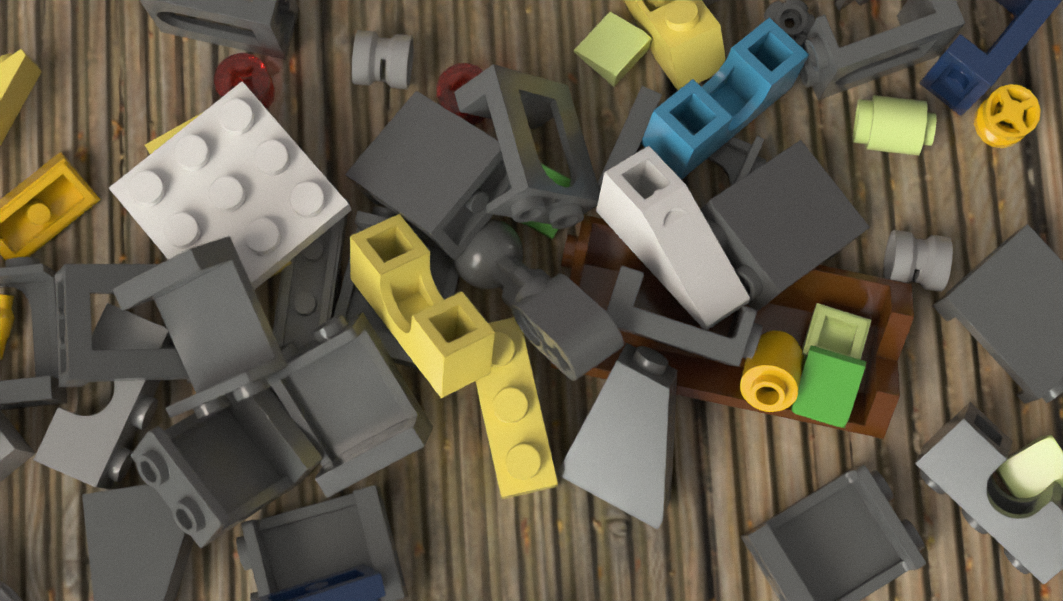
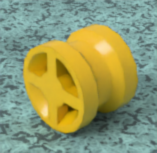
[974,84,1041,148]

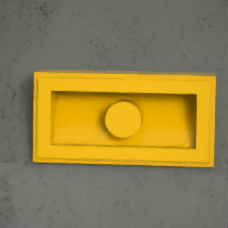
[0,152,101,260]

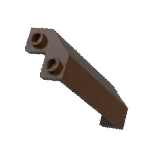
[550,215,914,439]

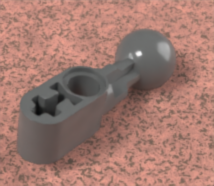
[453,218,624,381]

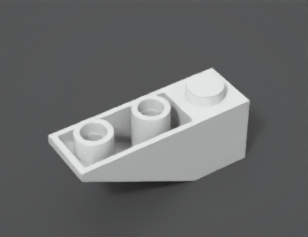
[596,146,750,331]

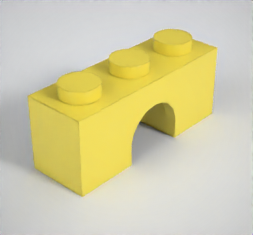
[350,214,495,398]
[475,317,558,499]

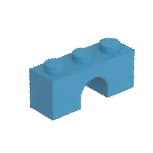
[641,17,809,180]

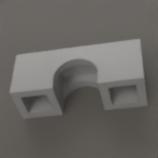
[33,303,176,490]

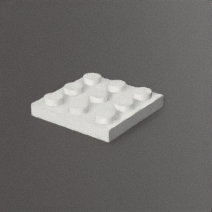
[109,81,352,290]

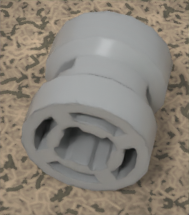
[352,30,414,90]
[883,230,953,292]

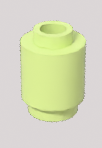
[853,95,937,156]

